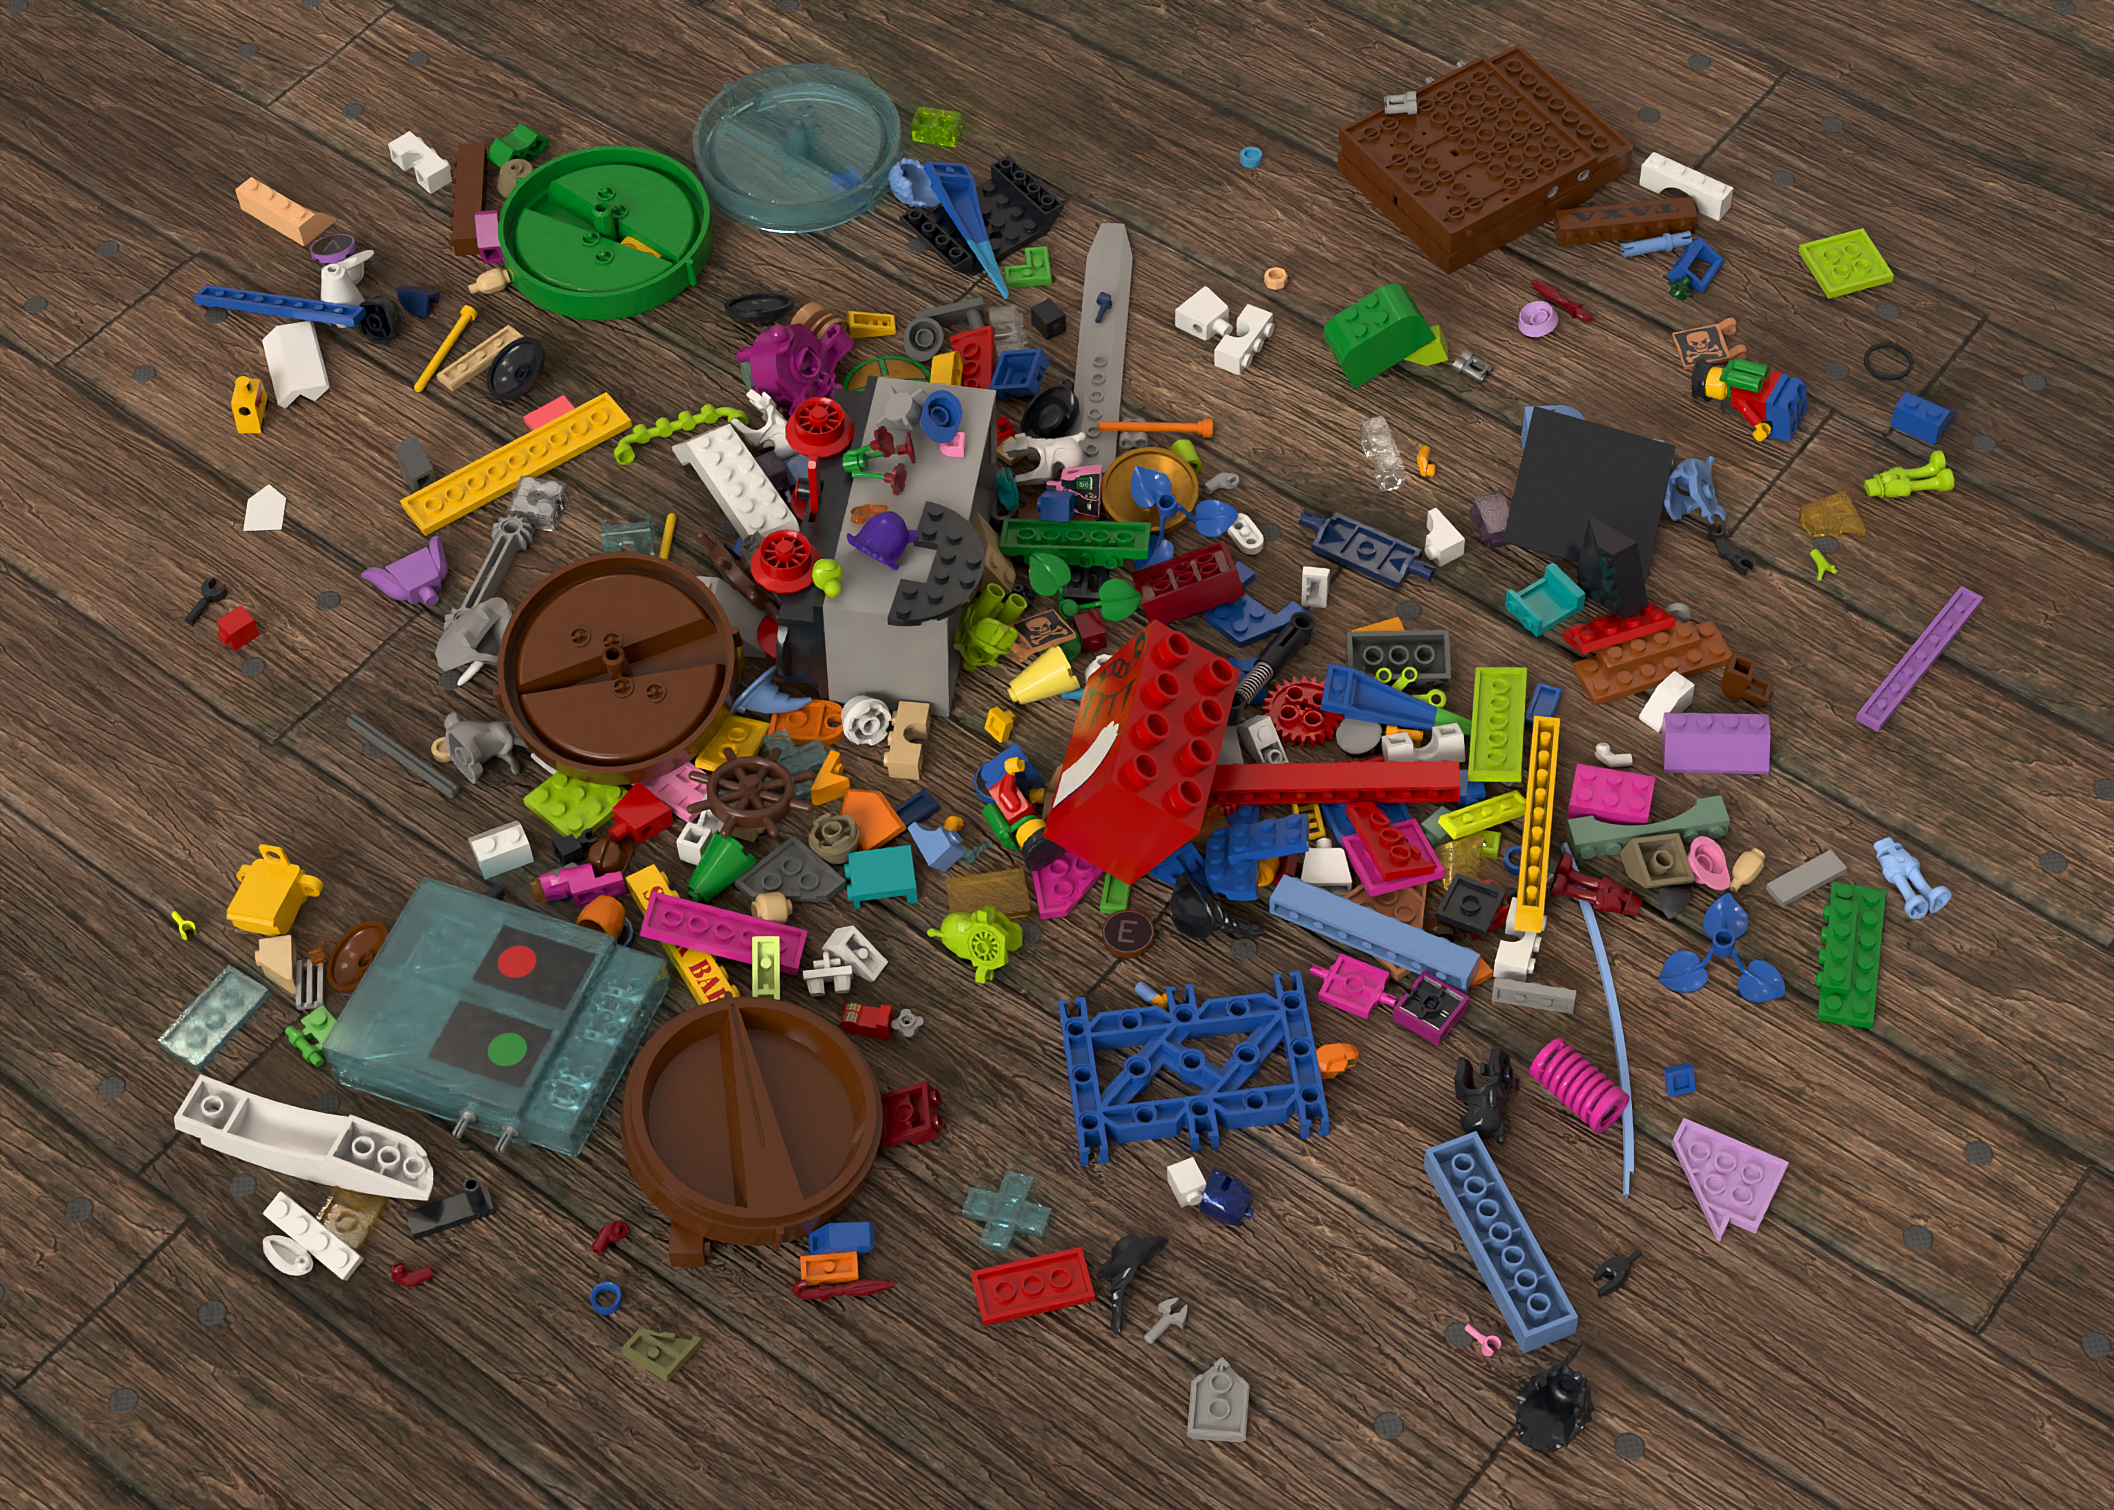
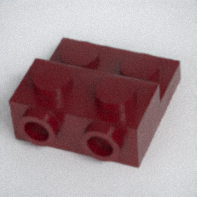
[880,1081,944,1148]

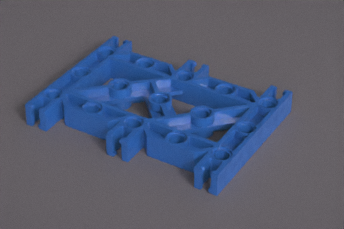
[1058,971,1330,1166]

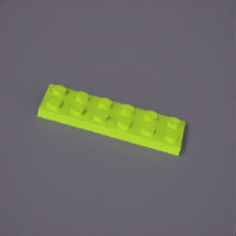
[1468,667,1527,782]

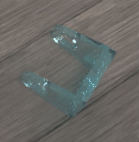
[600,514,656,556]

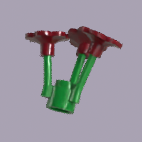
[843,426,916,495]

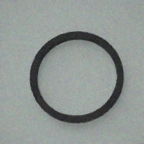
[1864,343,1913,380]

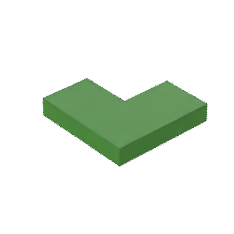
[1004,246,1052,289]

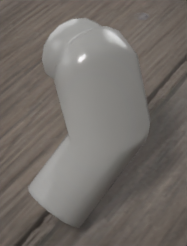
[1203,472,1240,495]

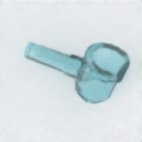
[958,840,993,865]

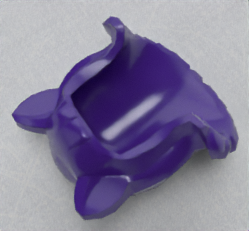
[847,511,919,570]

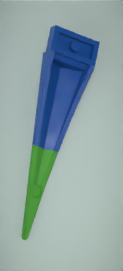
[1320,663,1472,737]

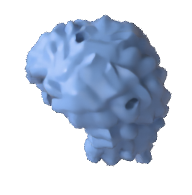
[888,158,941,210]

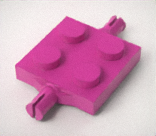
[1310,953,1399,1020]

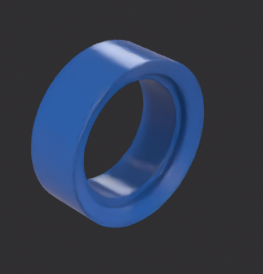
[1503,846,1521,875]
[590,1282,623,1315]

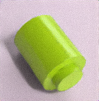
[1170,439,1202,474]

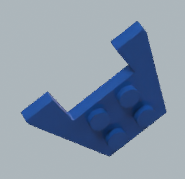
[1204,561,1310,648]

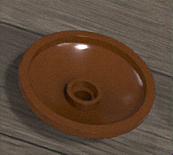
[326,920,392,993]

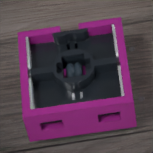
[1393,971,1470,1046]

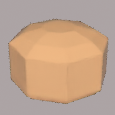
[1264,267,1288,290]

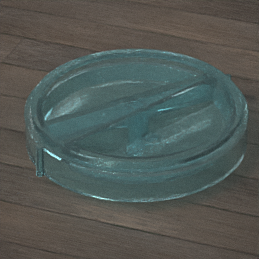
[693,64,903,233]

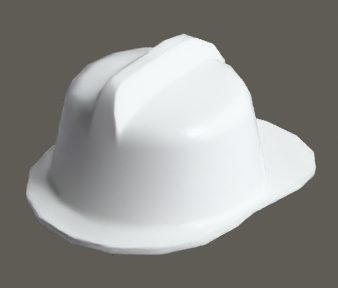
[321,250,374,285]

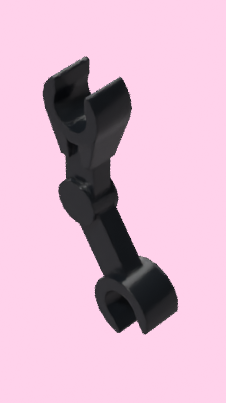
[1708,524,1754,575]

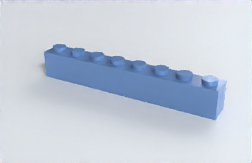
[1270,874,1480,993]

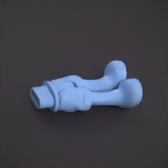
[1873,837,1952,919]

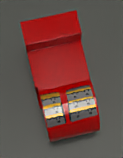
[839,1003,894,1041]

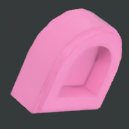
[939,432,965,457]

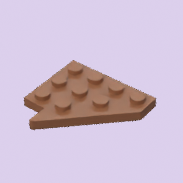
[1342,882,1427,981]

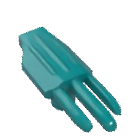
[996,467,1019,511]

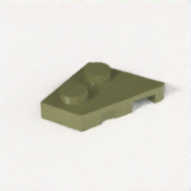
[621,1328,702,1383]

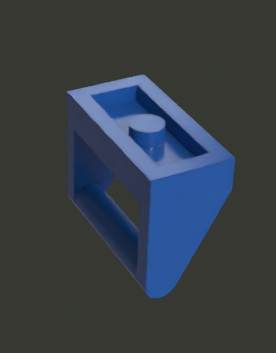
[1666,237,1724,293]

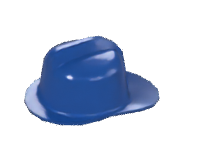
[920,390,963,443]

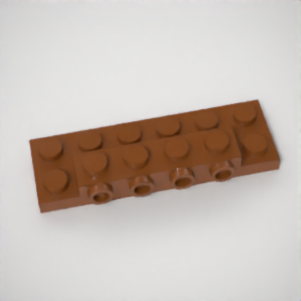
[1573,620,1732,706]

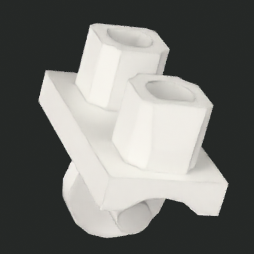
[803,952,853,997]

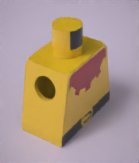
[231,376,269,433]

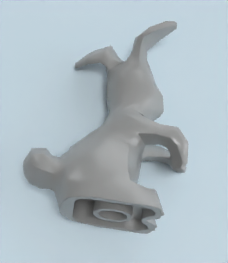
[444,712,528,784]

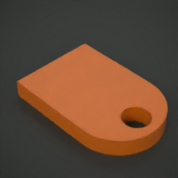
[767,697,845,747]

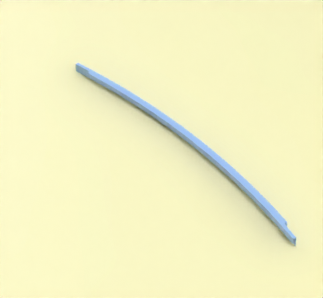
[1561,843,1634,1199]

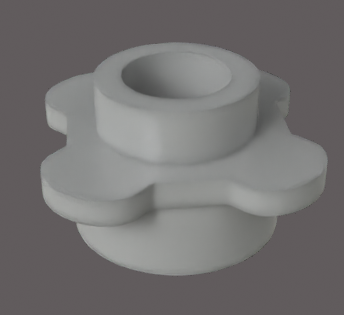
[891,1009,924,1038]

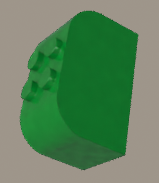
[1323,284,1436,389]

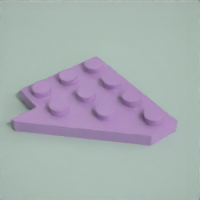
[1672,1118,1789,1241]

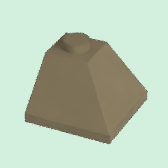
[1620,833,1695,888]

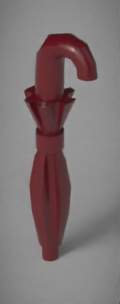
[1530,279,1593,323]
[792,1279,895,1303]

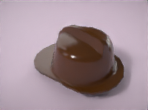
[586,834,634,878]

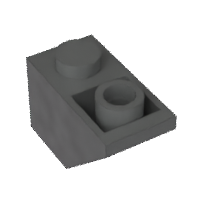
[394,436,436,493]

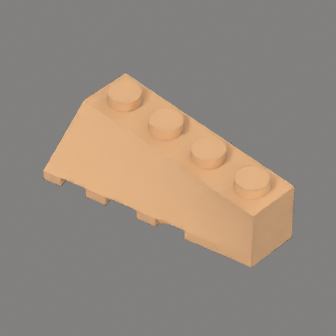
[235,177,336,247]

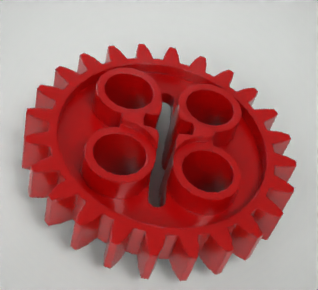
[1262,675,1345,749]

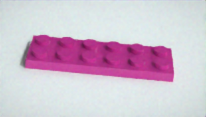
[640,891,807,975]

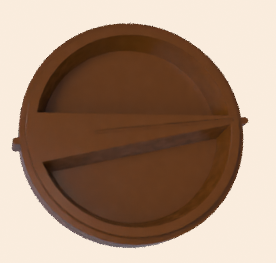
[493,552,743,785]
[621,991,883,1252]

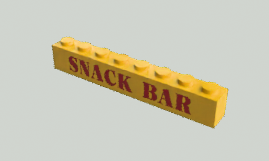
[626,864,741,1005]

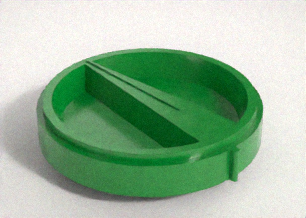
[498,145,713,320]

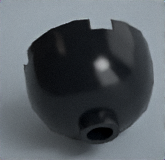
[357,296,404,344]

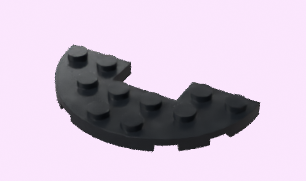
[887,501,985,626]

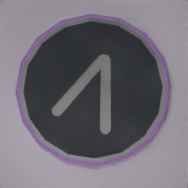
[310,234,356,263]

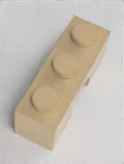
[884,701,931,780]

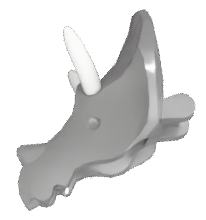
[435,597,512,686]

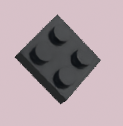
[1435,873,1506,937]

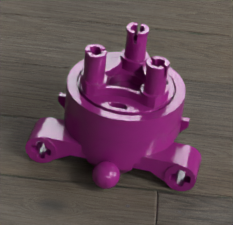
[737,323,854,417]

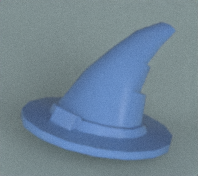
[729,664,812,716]

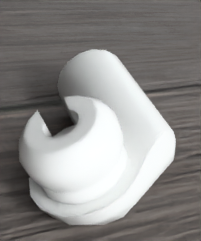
[1595,743,1632,768]

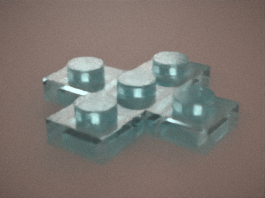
[750,729,828,800]
[962,1171,1052,1254]

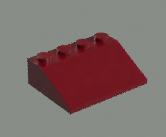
[1131,540,1246,626]

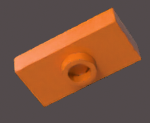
[800,1251,859,1286]

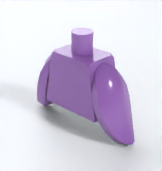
[361,535,448,606]

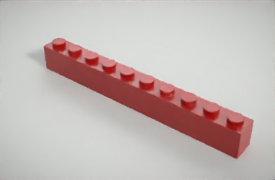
[1206,760,1460,806]

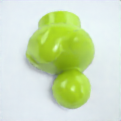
[812,559,843,599]

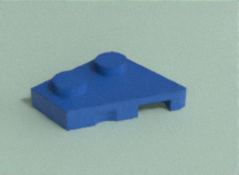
[1149,842,1210,891]

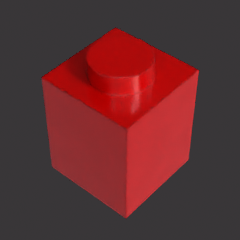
[216,606,260,651]

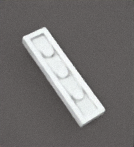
[263,1191,364,1281]

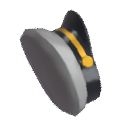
[1336,718,1382,758]

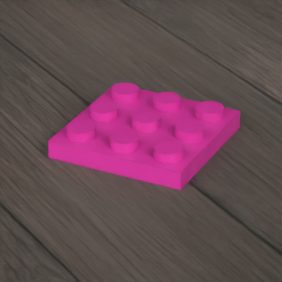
[1341,818,1445,897]

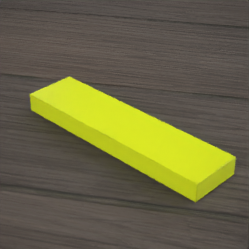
[1438,790,1526,840]

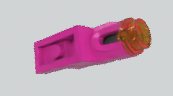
[530,862,627,908]

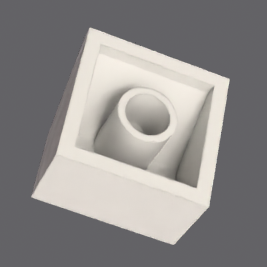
[468,820,534,879]

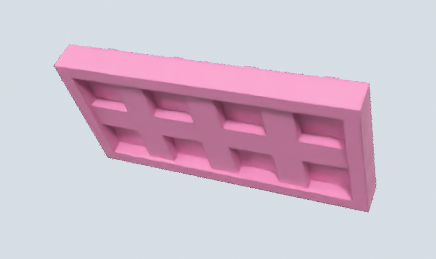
[631,762,707,822]

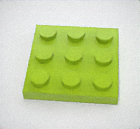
[1798,228,1894,299]
[523,771,628,839]

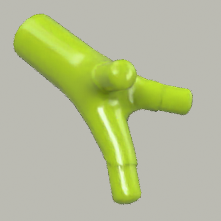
[1810,549,1838,581]

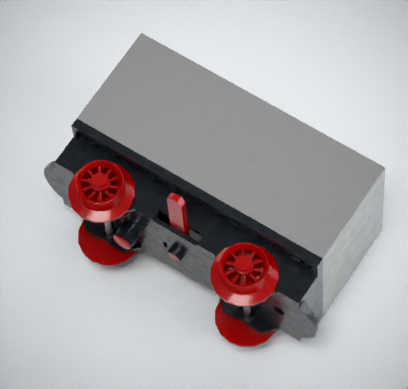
[751,375,997,717]

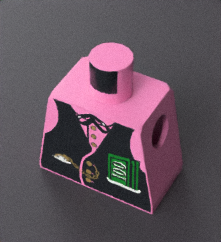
[1046,465,1102,517]

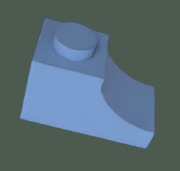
[908,821,966,872]

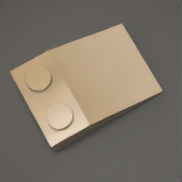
[971,513,1016,595]

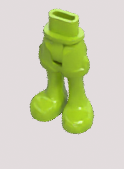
[1864,450,1954,498]

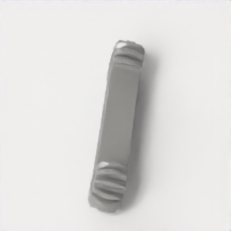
[444,513,534,631]

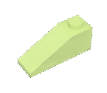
[752,936,780,1000]

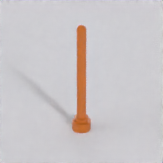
[1097,418,1213,438]

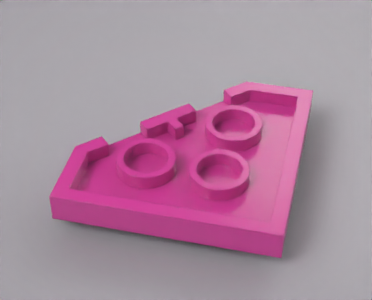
[1032,849,1105,920]

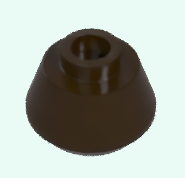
[1422,915,1457,943]

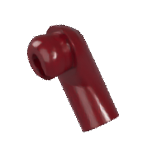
[590,1221,629,1255]
[390,1262,434,1287]

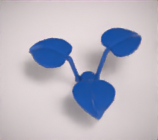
[1131,466,1238,571]
[1658,893,1785,1003]

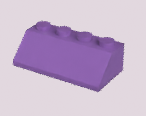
[1661,713,1770,774]

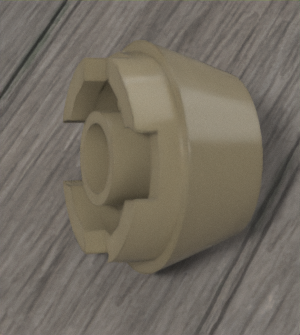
[497,159,535,201]
[809,812,860,864]

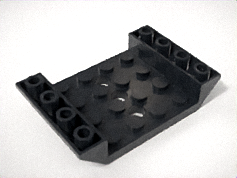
[899,155,1064,276]

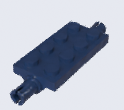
[1299,510,1436,589]

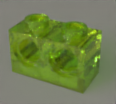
[911,106,963,147]

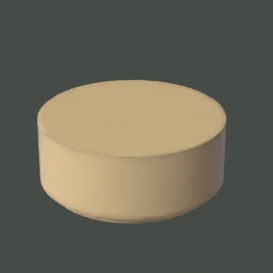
[431,737,452,763]

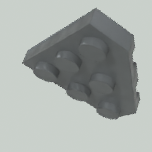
[735,835,847,902]

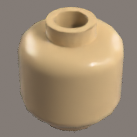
[751,891,792,924]

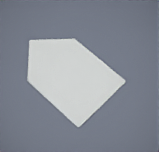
[243,485,286,531]

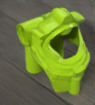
[953,583,1027,671]

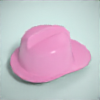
[1687,836,1730,890]

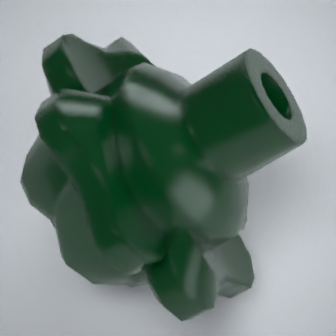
[1668,276,1693,301]

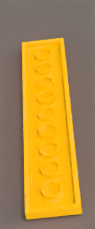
[400,392,632,536]

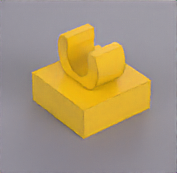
[984,706,1017,743]

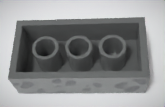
[1345,630,1451,689]

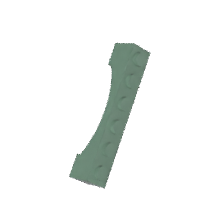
[1565,795,1730,860]

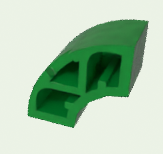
[486,123,551,168]

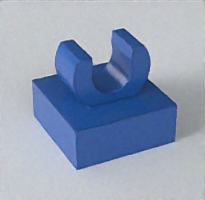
[1663,1062,1696,1097]

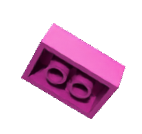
[1567,763,1655,826]

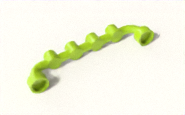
[614,404,749,465]

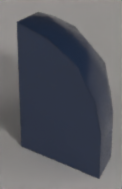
[397,286,440,318]

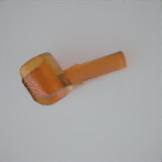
[307,941,327,966]

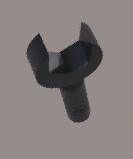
[185,577,228,625]

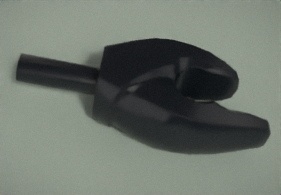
[1593,1249,1642,1297]

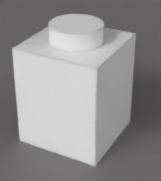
[1167,1157,1207,1208]

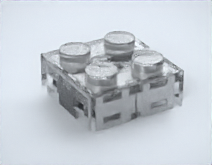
[506,476,570,531]

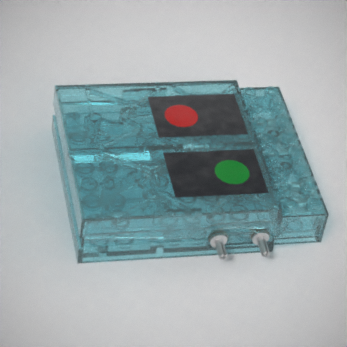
[321,876,671,1158]

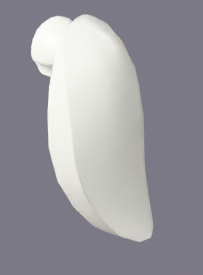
[263,1235,313,1276]

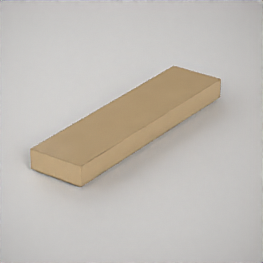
[437,325,524,392]

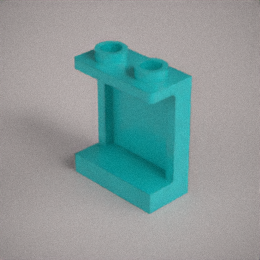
[1505,562,1586,637]
[844,845,918,910]

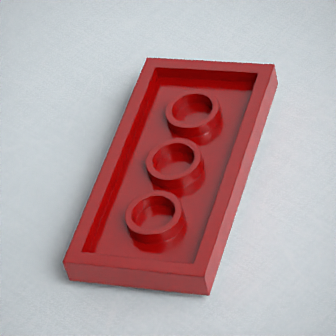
[1562,602,1676,654]
[970,1247,1095,1326]

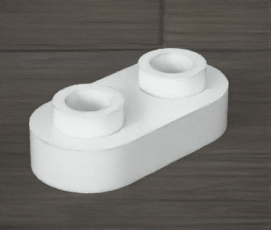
[1227,513,1264,555]

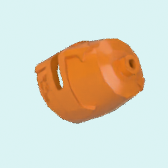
[575,895,626,954]

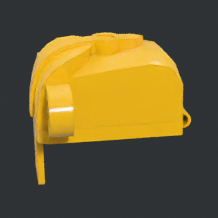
[226,844,324,936]

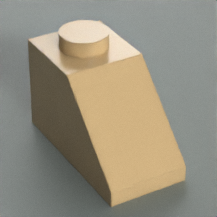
[255,935,297,994]

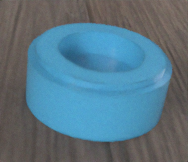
[1240,147,1262,168]

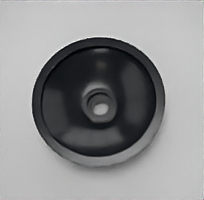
[724,293,794,327]
[487,337,545,400]

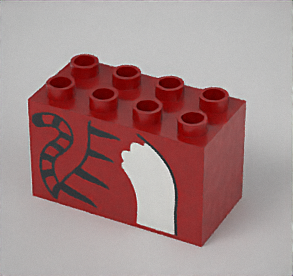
[1043,619,1240,886]

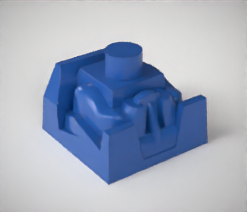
[989,348,1050,400]

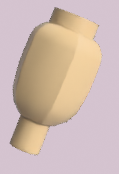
[468,268,511,294]
[1728,848,1766,892]

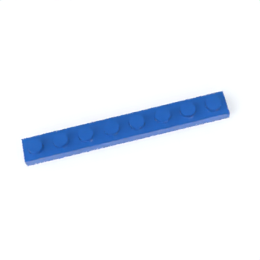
[194,285,366,327]

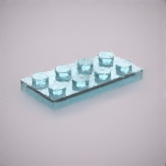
[157,965,271,1071]

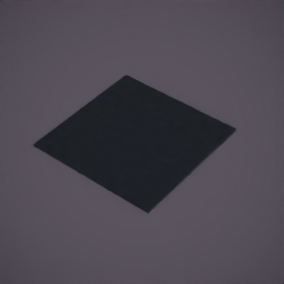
[1502,406,1676,582]

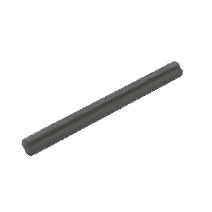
[346,713,460,798]

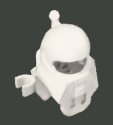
[730,389,798,462]
[1003,432,1086,486]

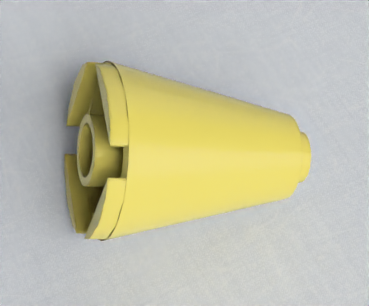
[1007,645,1081,705]

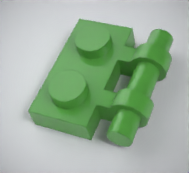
[285,1005,355,1068]

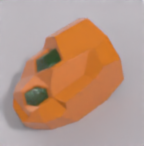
[1316,1043,1359,1079]

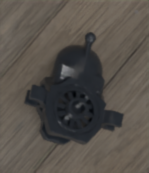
[1454,1048,1520,1145]

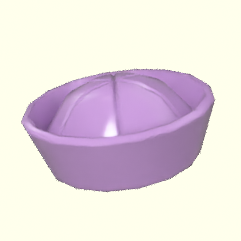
[1518,301,1559,337]

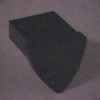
[1658,883,1691,919]

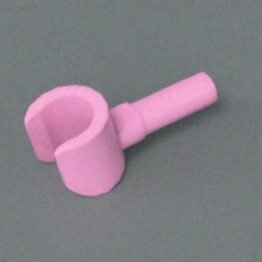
[1465,1324,1501,1356]

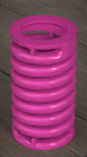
[1529,1038,1630,1133]

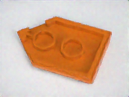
[840,788,907,851]

